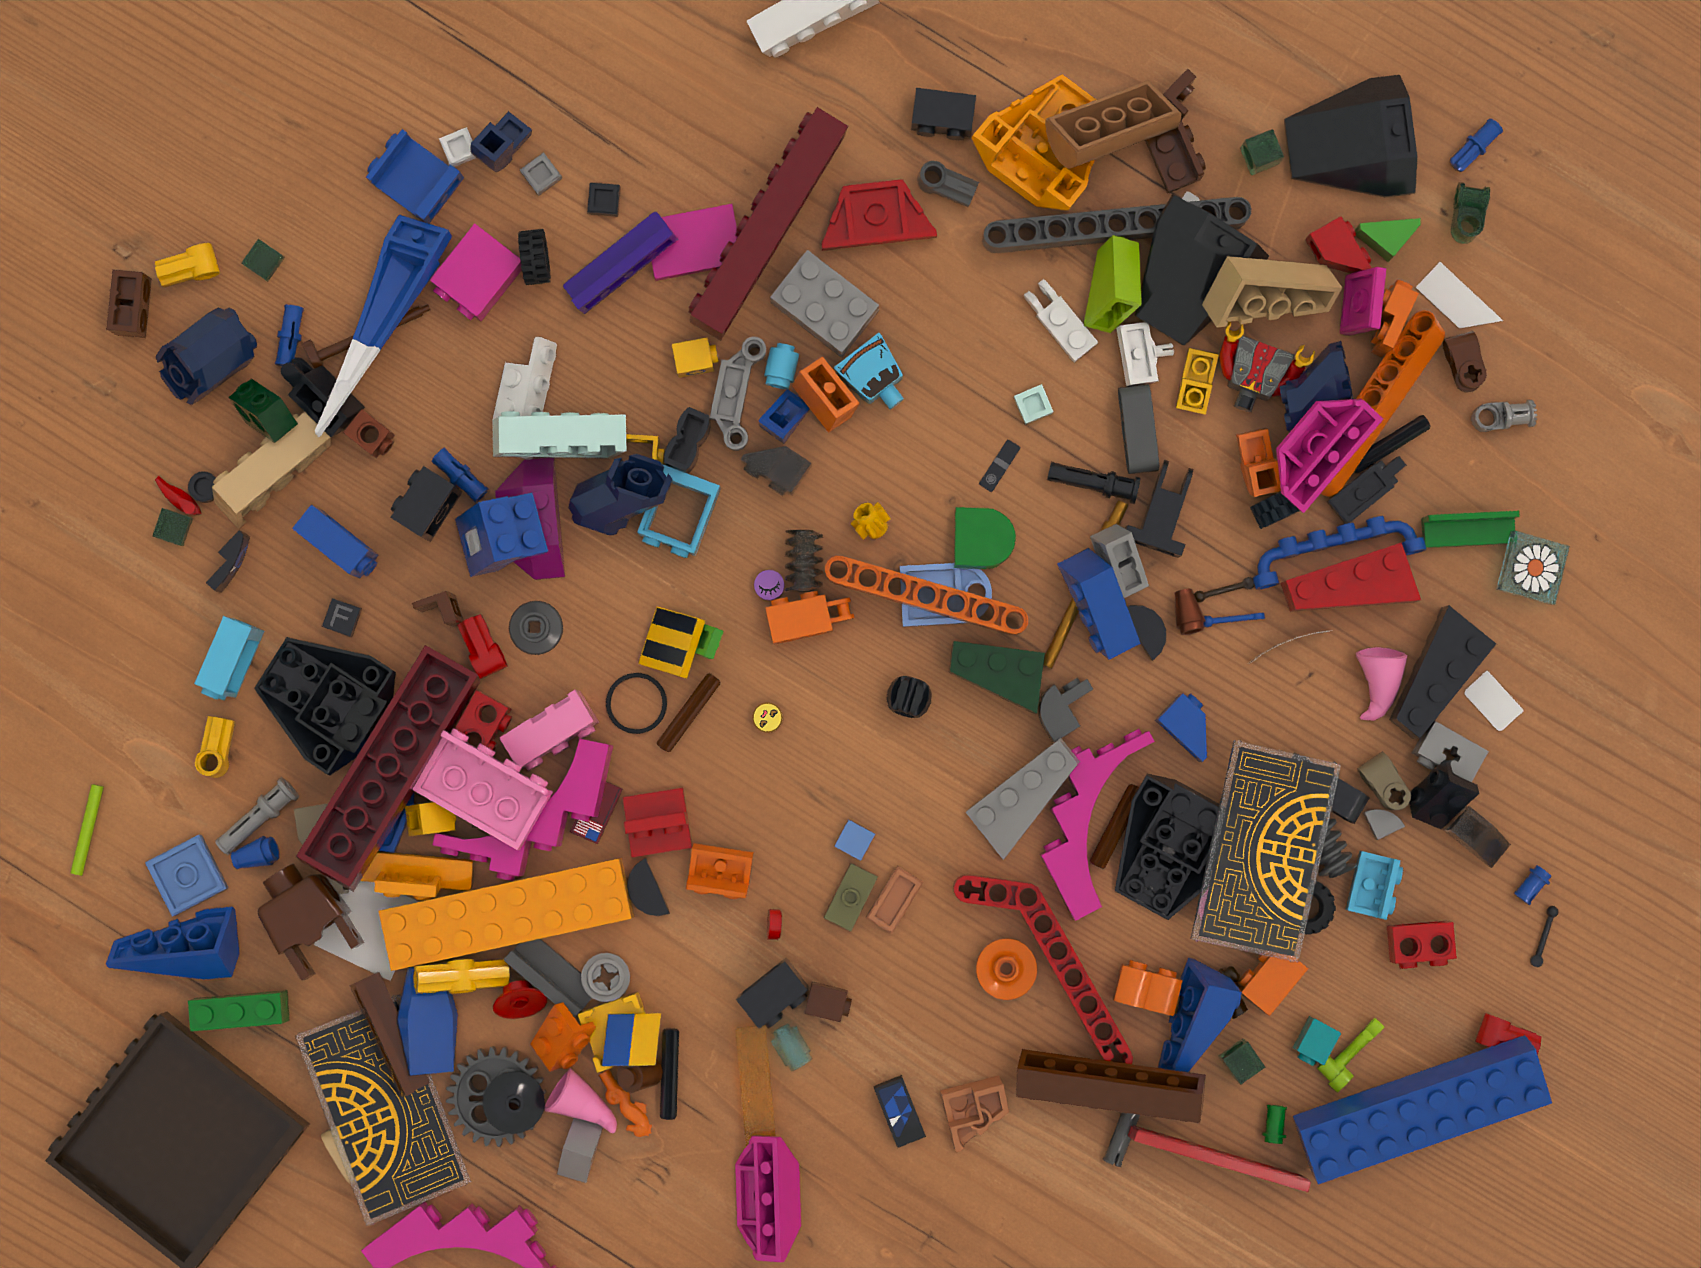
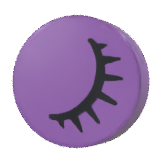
[754,570,785,601]

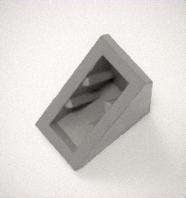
[557,1118,603,1183]

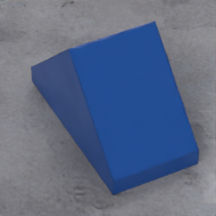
[758,389,810,444]

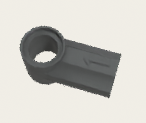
[917,161,979,207]

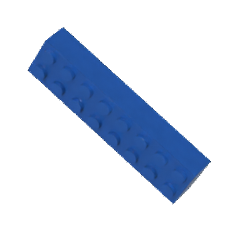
[1293,1035,1552,1184]

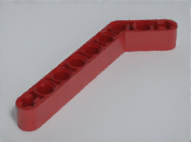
[953,875,1133,1064]

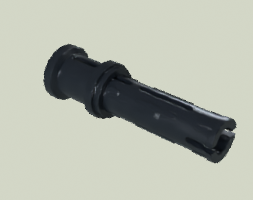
[1047,461,1141,504]

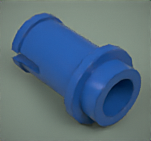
[1514,865,1552,905]

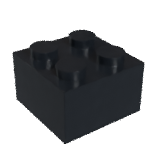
[390,466,463,542]
[736,958,809,1029]

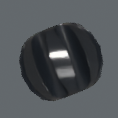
[887,676,932,718]

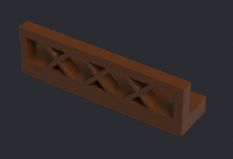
[350,972,430,1097]

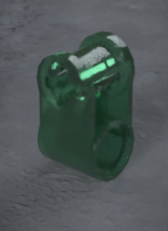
[1451,182,1490,244]

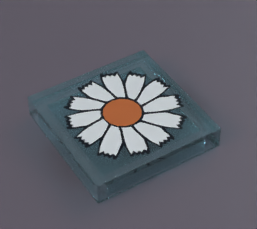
[1496,531,1570,605]

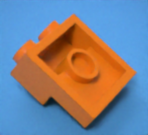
[1371,280,1419,357]

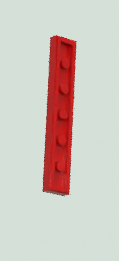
[1128,1125,1311,1192]

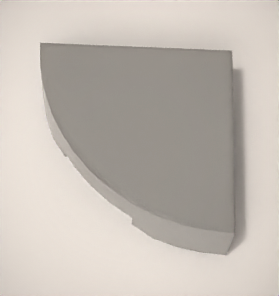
[1363,809,1405,840]

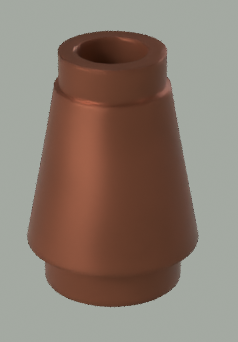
[1174,588,1206,635]

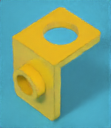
[626,434,665,465]

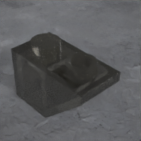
[741,446,812,496]
[1443,806,1511,868]

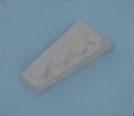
[966,738,1080,860]

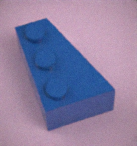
[1057,548,1141,660]

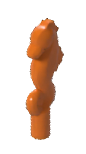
[598,1069,652,1137]

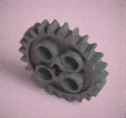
[446,1046,546,1147]

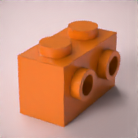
[792,356,860,433]
[1238,950,1308,1016]

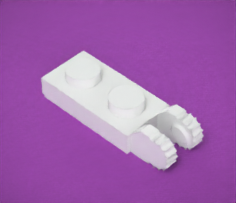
[1024,279,1098,363]

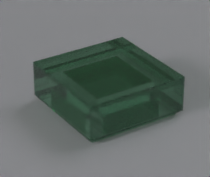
[241,239,285,282]
[152,508,193,546]

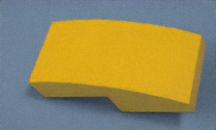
[1176,347,1219,415]

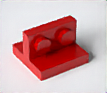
[622,788,692,857]

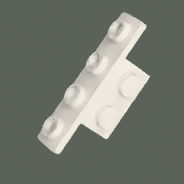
[493,337,557,460]

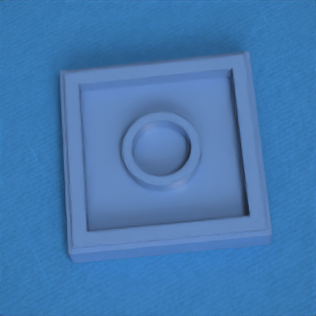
[145,834,228,917]

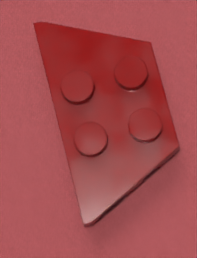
[821,179,937,251]

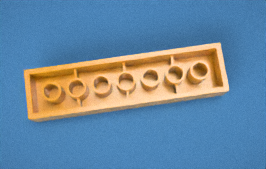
[379,858,634,971]

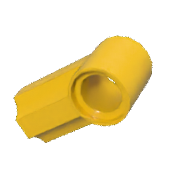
[155,243,220,287]
[195,716,235,778]

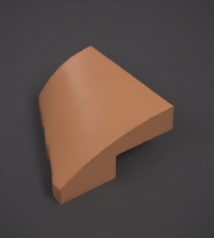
[940,1075,1009,1153]

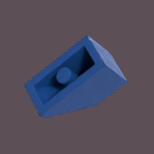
[1155,693,1207,762]

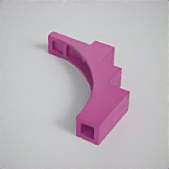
[1040,729,1155,921]
[432,738,613,881]
[361,1201,557,1268]

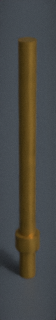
[1043,500,1129,669]

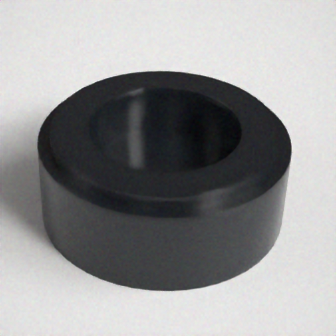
[188,472,216,503]

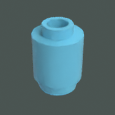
[764,343,799,389]

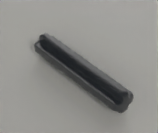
[1354,415,1431,473]
[660,1028,679,1120]

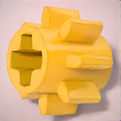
[851,502,891,540]

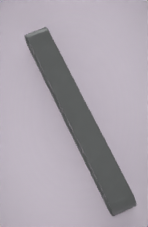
[982,197,1252,253]

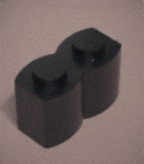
[664,407,711,473]

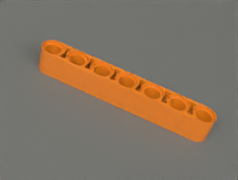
[1321,310,1445,497]
[825,556,1028,635]

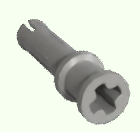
[215,777,299,855]

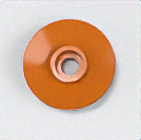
[976,938,1037,1000]

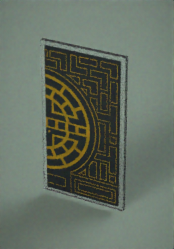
[1190,740,1341,963]
[295,994,471,1226]

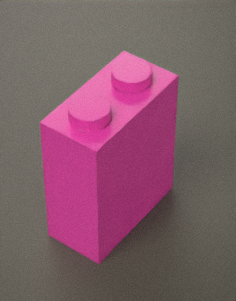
[430,223,522,321]

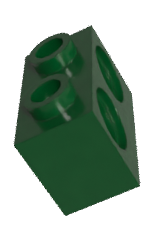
[228,378,298,443]

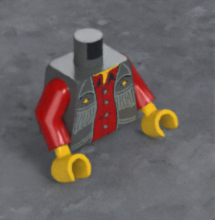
[1219,322,1315,412]

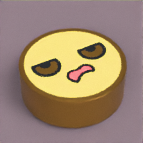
[752,702,783,733]

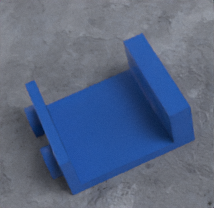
[366,129,464,224]

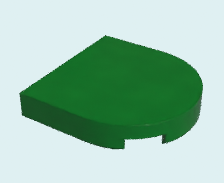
[954,507,1016,569]

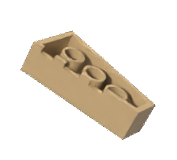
[1202,256,1342,328]
[212,412,331,529]

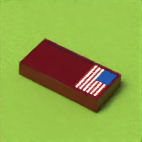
[570,781,623,844]

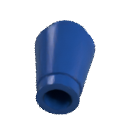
[231,836,280,869]

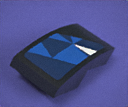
[206,530,250,593]
[873,1075,926,1148]

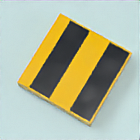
[638,607,705,679]

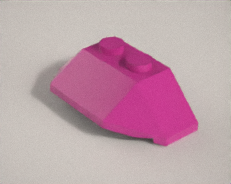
[1276,399,1383,513]
[735,1135,801,1262]

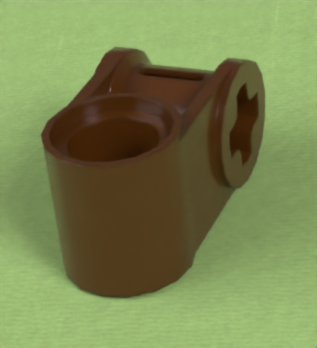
[1443,331,1487,392]

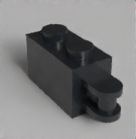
[281,357,365,437]

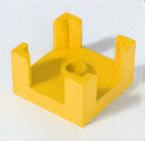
[577,992,658,1073]

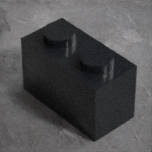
[911,88,976,140]

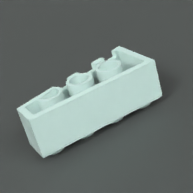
[492,411,627,458]

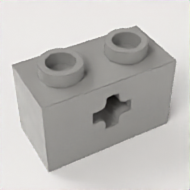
[1412,721,1489,782]

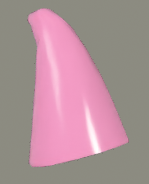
[1355,647,1408,721]
[544,1068,617,1133]

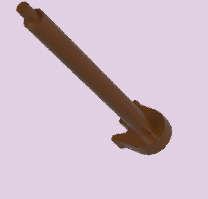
[302,305,430,369]

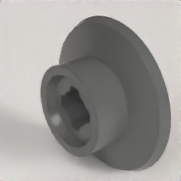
[509,601,563,655]

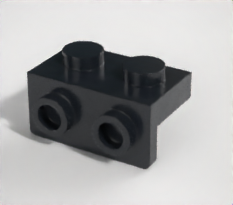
[1409,760,1479,829]

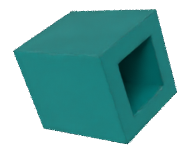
[1292,1016,1341,1066]

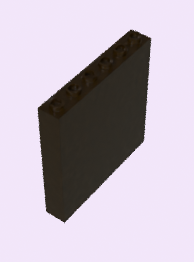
[45,1012,310,1268]

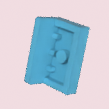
[1346,851,1403,920]

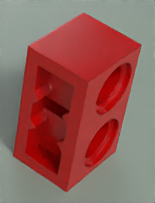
[455,690,512,751]
[1387,921,1457,969]

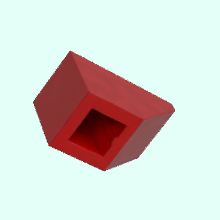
[1305,216,1371,274]

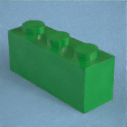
[188,990,290,1031]

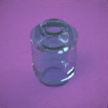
[770,1023,812,1071]

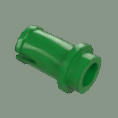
[1262,1105,1287,1144]

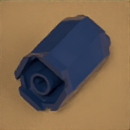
[155,307,257,405]
[1280,341,1353,433]
[568,454,672,535]

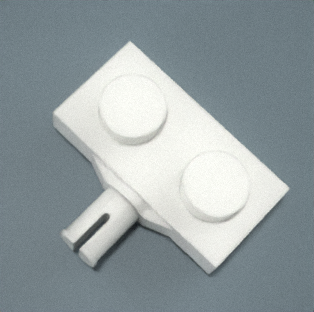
[1116,322,1174,387]

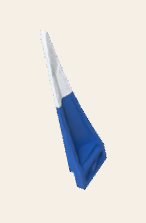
[315,215,452,437]

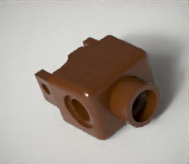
[258,864,365,980]

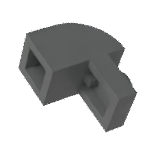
[1038,677,1093,742]

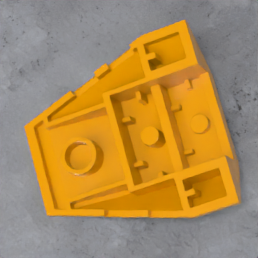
[972,74,1096,210]

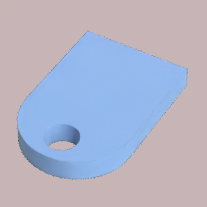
[899,563,992,627]

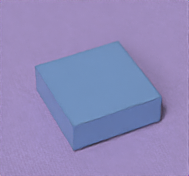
[835,820,875,861]

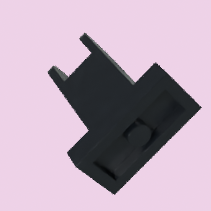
[1125,460,1194,558]

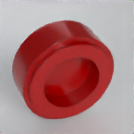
[767,909,782,940]

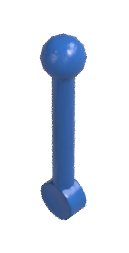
[1203,613,1265,627]

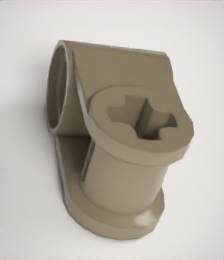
[1357,751,1411,810]

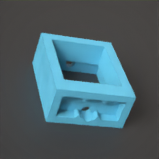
[637,465,721,558]
[194,616,265,701]

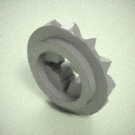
[581,953,630,1002]

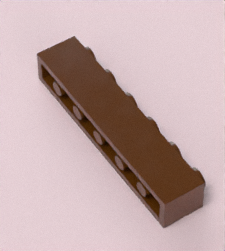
[1016,1049,1206,1123]

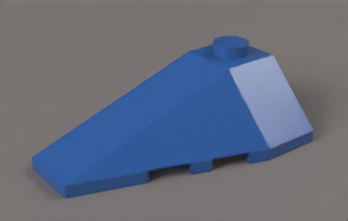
[106,907,239,980]
[1158,958,1242,1072]

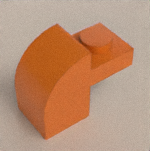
[1236,428,1281,497]

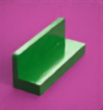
[1421,511,1520,548]

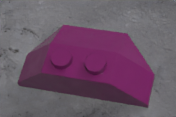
[495,457,565,580]

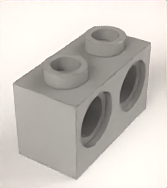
[1090,524,1149,598]

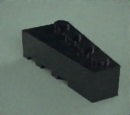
[1389,605,1496,739]

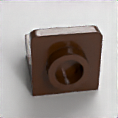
[1163,69,1196,120]

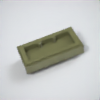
[824,863,878,931]

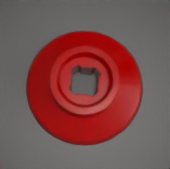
[493,980,547,1019]

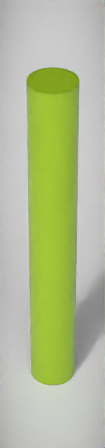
[70,784,104,876]

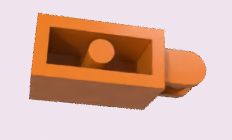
[765,591,855,645]

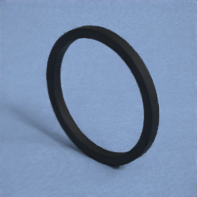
[606,673,667,734]

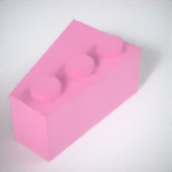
[500,690,599,771]

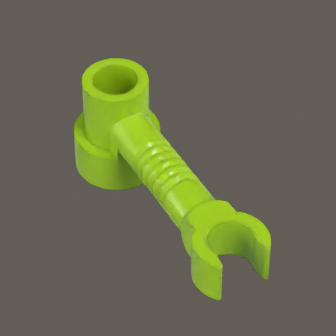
[1317,1018,1384,1093]

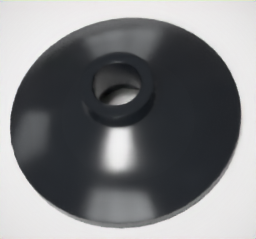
[483,1071,545,1134]

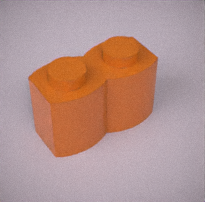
[1113,960,1183,1016]

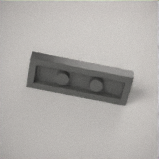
[504,939,592,1018]

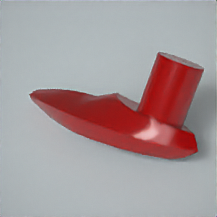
[155,476,202,515]

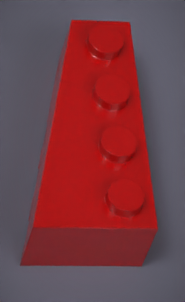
[1281,542,1421,612]

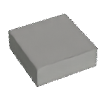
[520,152,562,196]

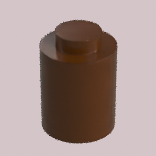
[617,1059,663,1093]

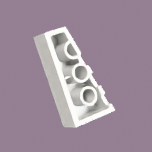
[747,0,880,57]

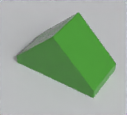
[1355,218,1421,262]

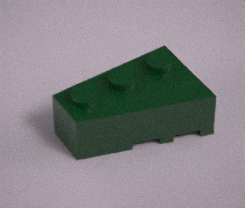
[949,641,1045,714]

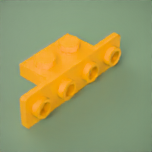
[360,852,473,900]

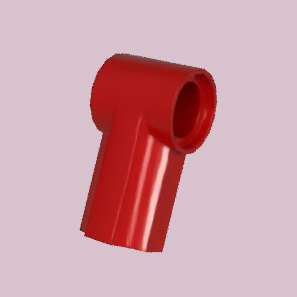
[457,614,508,679]
[1475,1013,1542,1055]

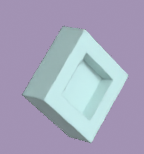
[1013,384,1054,425]

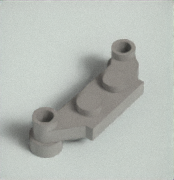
[710,337,766,451]

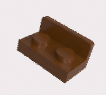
[1145,120,1206,194]

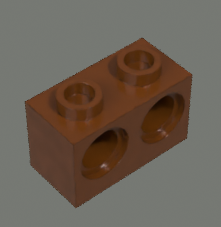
[106,270,152,338]

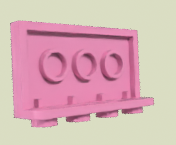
[412,728,553,851]

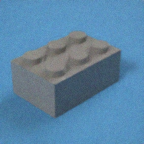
[770,250,879,358]

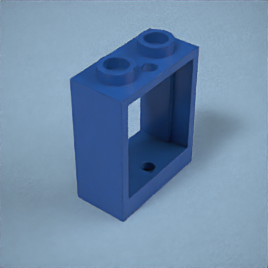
[292,505,379,578]

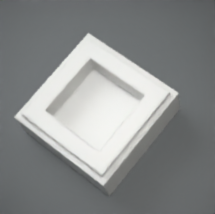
[439,127,476,167]

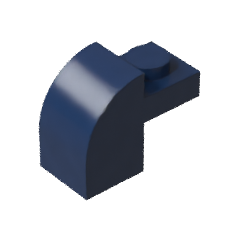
[470,111,532,172]

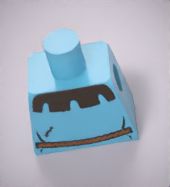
[834,333,904,410]

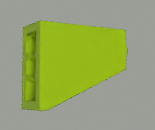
[1084,235,1142,333]

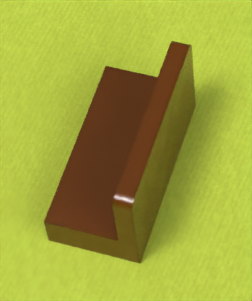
[412,591,464,627]

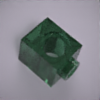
[1240,129,1284,175]
[1218,1039,1265,1085]

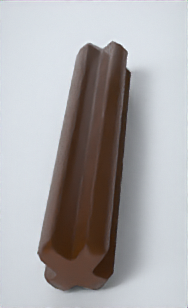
[657,673,720,752]
[1090,784,1139,869]

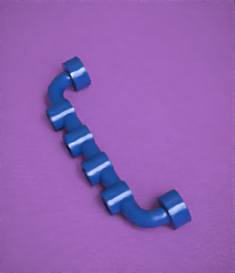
[1253,516,1427,590]

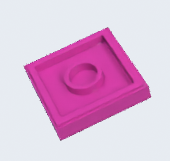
[1340,267,1386,336]

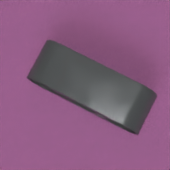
[1118,384,1159,474]

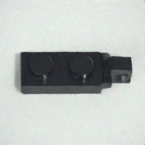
[1327,456,1407,524]

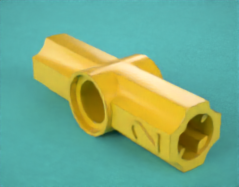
[413,959,510,994]

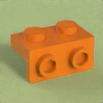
[686,843,754,899]
[530,1002,596,1072]

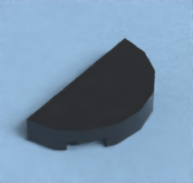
[1127,605,1166,661]
[627,858,670,916]

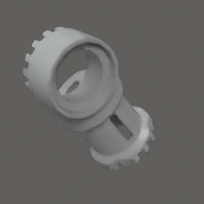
[1471,400,1537,432]

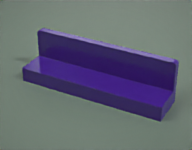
[563,212,678,314]

